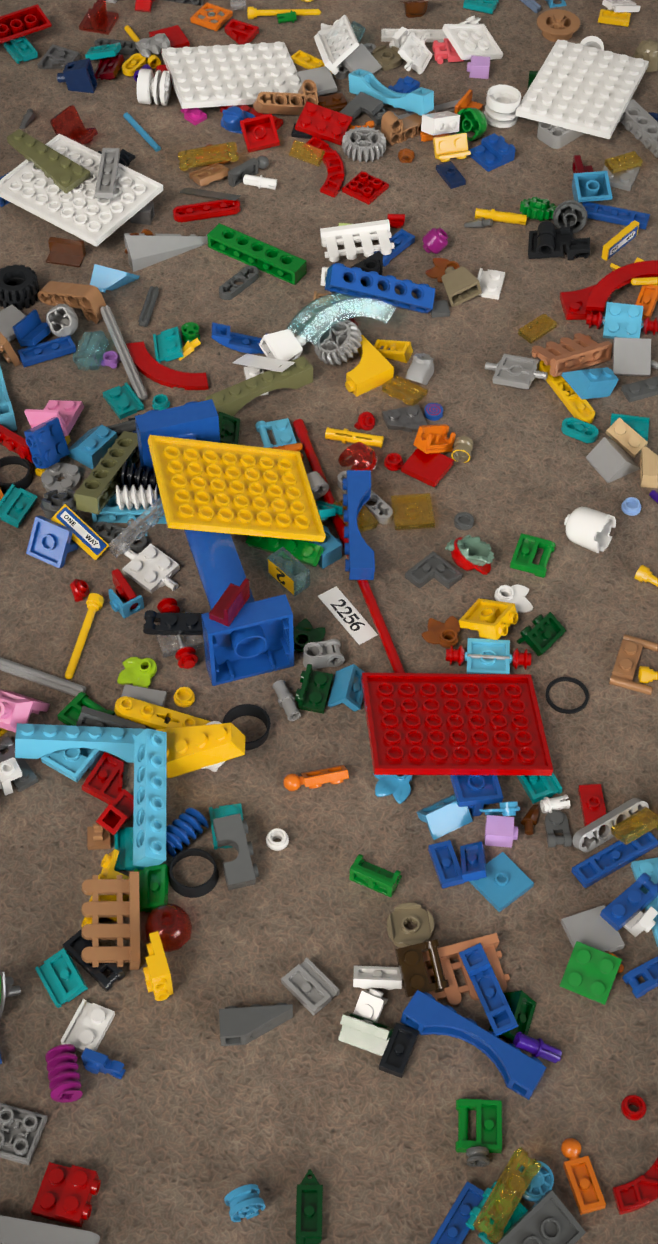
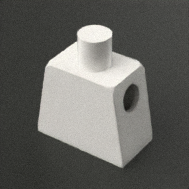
[259,329,306,361]

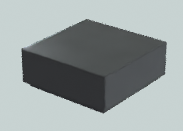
[430,300,450,318]

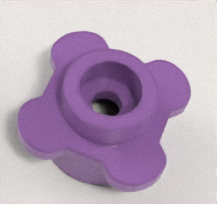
[100,351,121,369]

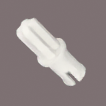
[243,174,277,190]

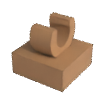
[87,824,111,850]

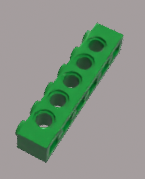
[207,223,307,285]

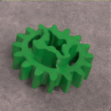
[520,197,557,221]

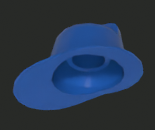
[221,106,255,134]

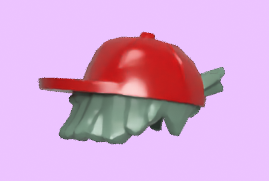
[445,534,494,575]

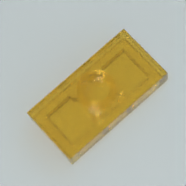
[289,139,325,167]
[604,151,643,174]
[518,313,557,344]
[611,807,658,845]

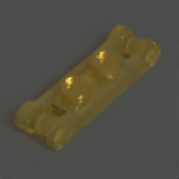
[178,142,239,171]
[473,1147,541,1244]

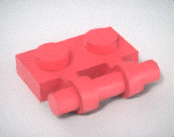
[432,38,464,64]

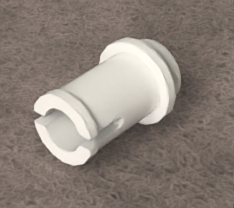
[540,795,570,813]

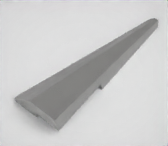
[124,233,208,272]

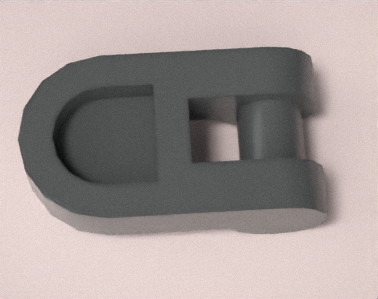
[544,810,572,848]

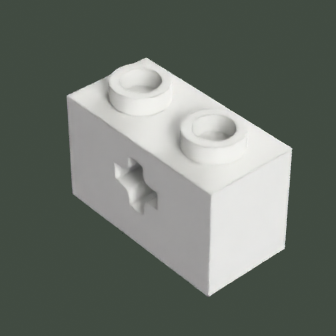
[421,111,460,136]

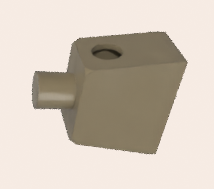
[441,266,482,307]

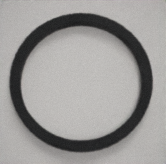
[545,677,589,714]

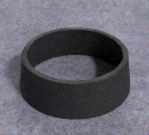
[0,456,33,494]
[223,704,271,750]
[169,848,219,898]

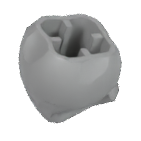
[46,304,78,337]

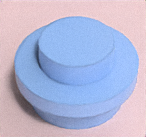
[621,497,641,516]

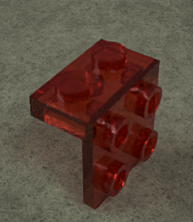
[50,105,98,145]

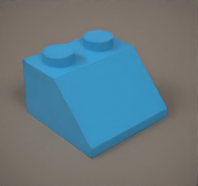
[572,171,613,202]
[561,367,619,400]
[67,425,118,469]

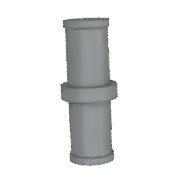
[272,680,301,721]

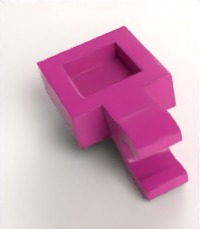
[180,108,207,125]

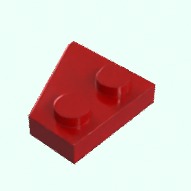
[224,19,259,45]

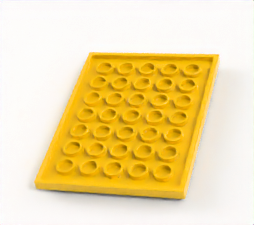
[148,435,326,542]

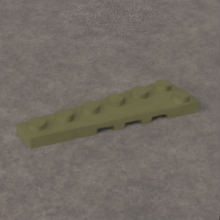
[7,129,91,194]

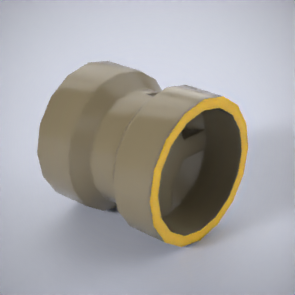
[451,436,474,463]

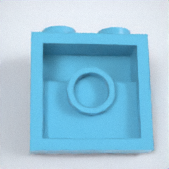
[41,748,104,782]

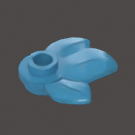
[373,773,413,804]
[479,801,520,816]

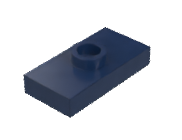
[436,161,466,189]

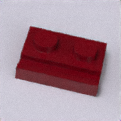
[94,54,125,80]

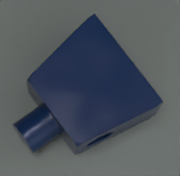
[57,58,97,93]

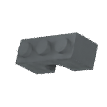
[213,813,259,891]

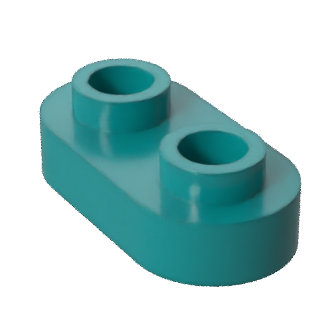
[561,417,599,443]

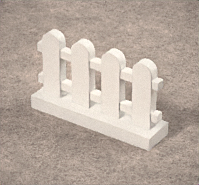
[320,219,395,262]

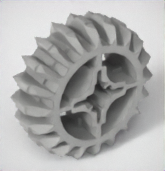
[342,126,386,163]
[313,318,362,366]

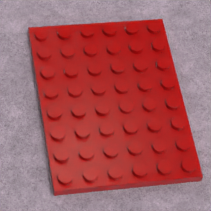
[361,672,553,776]

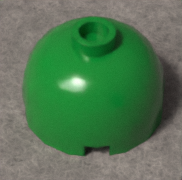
[456,107,487,141]

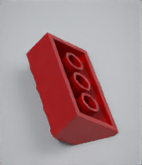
[0,4,52,44]

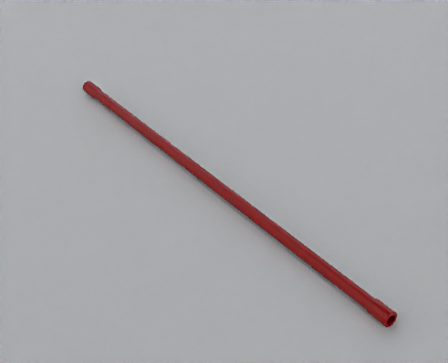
[293,419,405,673]

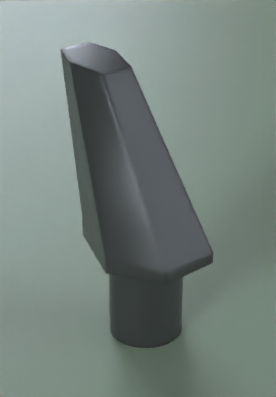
[19,109,36,129]
[464,217,493,228]

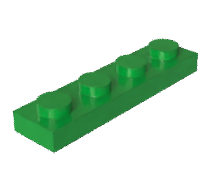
[245,536,324,567]

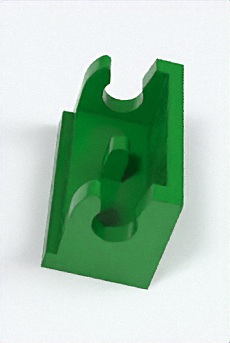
[349,854,402,897]

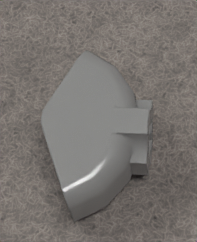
[405,353,434,385]

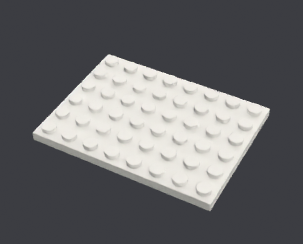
[515,39,649,139]
[162,41,302,109]
[0,134,163,247]

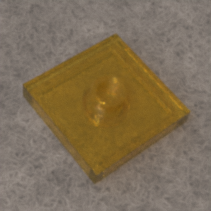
[391,493,435,530]

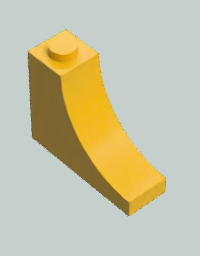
[345,335,394,397]

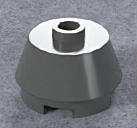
[553,200,588,233]
[40,489,78,520]

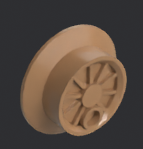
[537,9,580,42]

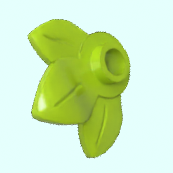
[117,657,157,688]

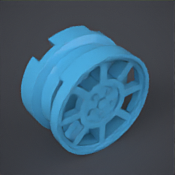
[516,1160,554,1203]
[224,1184,266,1222]

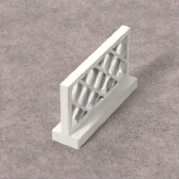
[314,14,359,75]

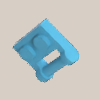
[255,418,297,448]

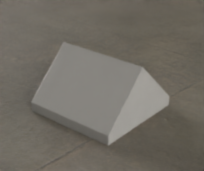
[586,437,640,483]

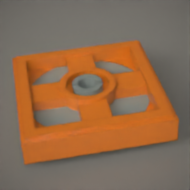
[190,2,233,31]

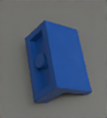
[12,310,51,347]

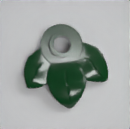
[293,618,326,652]

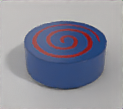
[424,403,443,421]

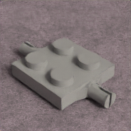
[485,354,548,390]

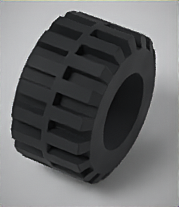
[0,264,39,310]

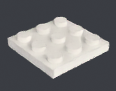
[442,24,503,60]

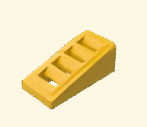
[374,339,413,363]

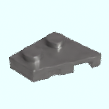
[37,44,81,69]
[382,404,427,432]

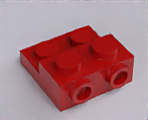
[240,113,280,153]
[31,1162,101,1228]

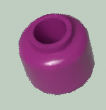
[422,228,448,254]

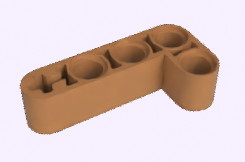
[253,79,318,115]
[381,110,436,146]
[37,281,106,324]

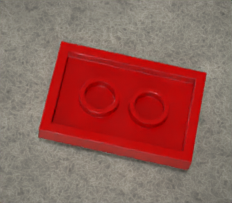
[295,101,353,146]

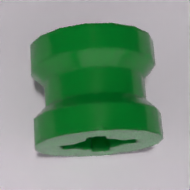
[181,322,200,343]

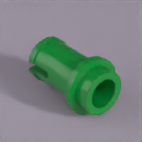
[277,10,297,24]

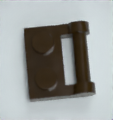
[395,939,449,997]

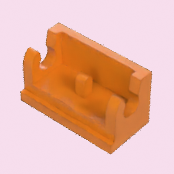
[413,424,456,454]

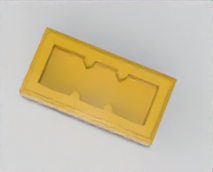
[598,9,631,27]

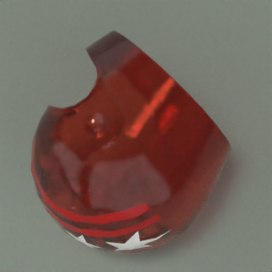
[338,442,377,473]

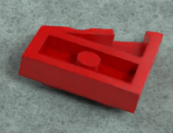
[82,752,124,804]

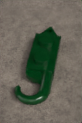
[296,1169,323,1244]

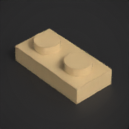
[606,417,648,457]

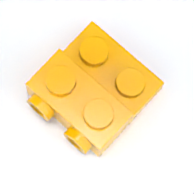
[459,598,518,640]
[143,931,174,1001]

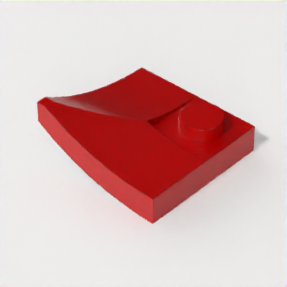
[560,285,603,320]

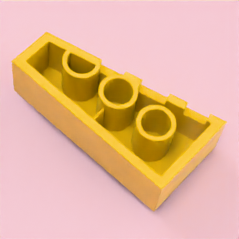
[156,723,245,778]

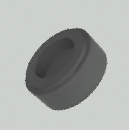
[454,512,474,531]

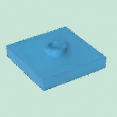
[469,852,534,912]

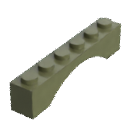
[205,356,313,416]

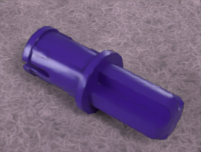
[513,1032,562,1063]

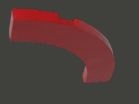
[305,136,345,198]
[586,260,658,312]
[126,341,209,390]
[612,1158,658,1215]

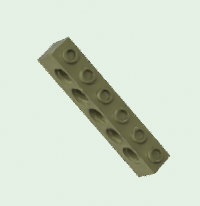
[74,431,140,515]

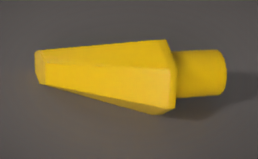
[178,338,201,361]

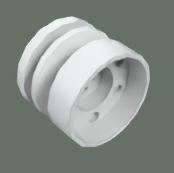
[137,69,171,106]
[484,84,521,128]

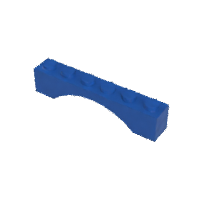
[342,470,375,580]
[400,990,547,1100]

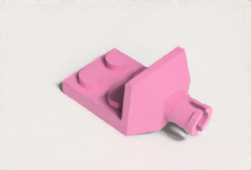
[24,400,84,436]
[0,689,50,733]

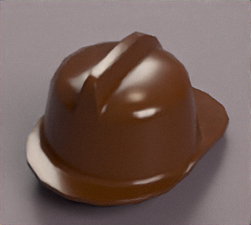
[400,0,430,18]

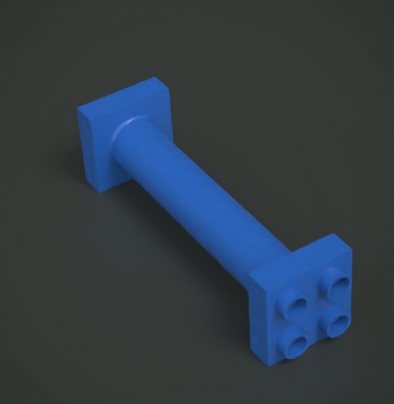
[135,399,294,686]

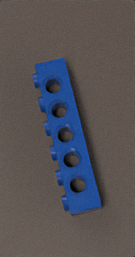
[325,263,435,313]

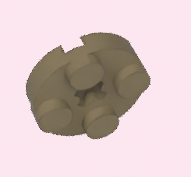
[372,45,403,71]
[387,902,434,947]

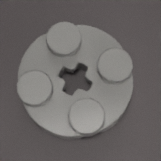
[41,463,81,493]

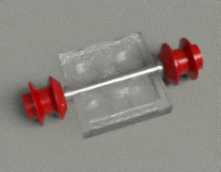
[154,598,204,669]

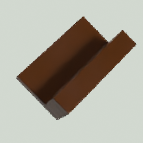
[46,237,86,267]

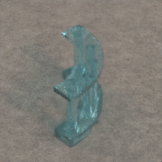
[286,293,396,345]

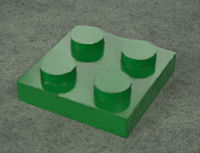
[560,941,622,1005]

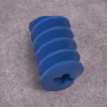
[166,807,209,857]

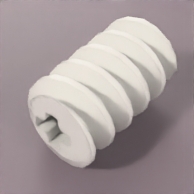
[116,484,158,510]

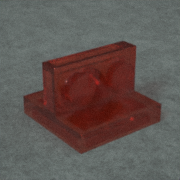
[79,0,119,35]

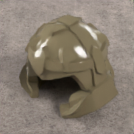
[632,38,658,72]

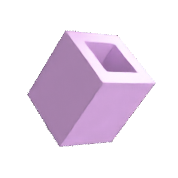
[467,56,490,79]
[484,815,518,848]

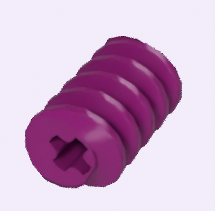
[45,1044,83,1103]

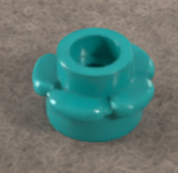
[152,394,170,410]

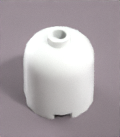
[564,507,616,553]

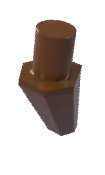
[520,805,540,835]

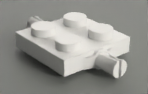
[397,32,433,74]
[122,544,180,594]

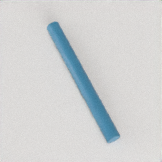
[123,112,161,152]

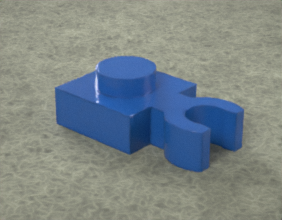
[81,1048,126,1079]

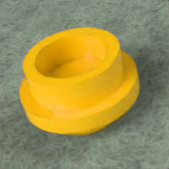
[173,687,195,708]

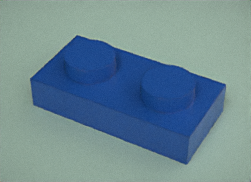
[428,840,464,889]
[460,841,487,882]

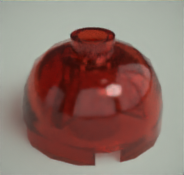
[145,903,192,952]

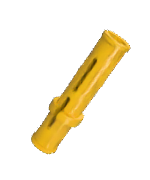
[475,208,527,226]
[325,427,384,448]

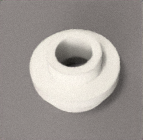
[266,828,289,851]

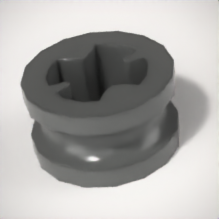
[466,1146,490,1167]

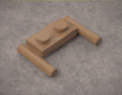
[609,634,658,695]

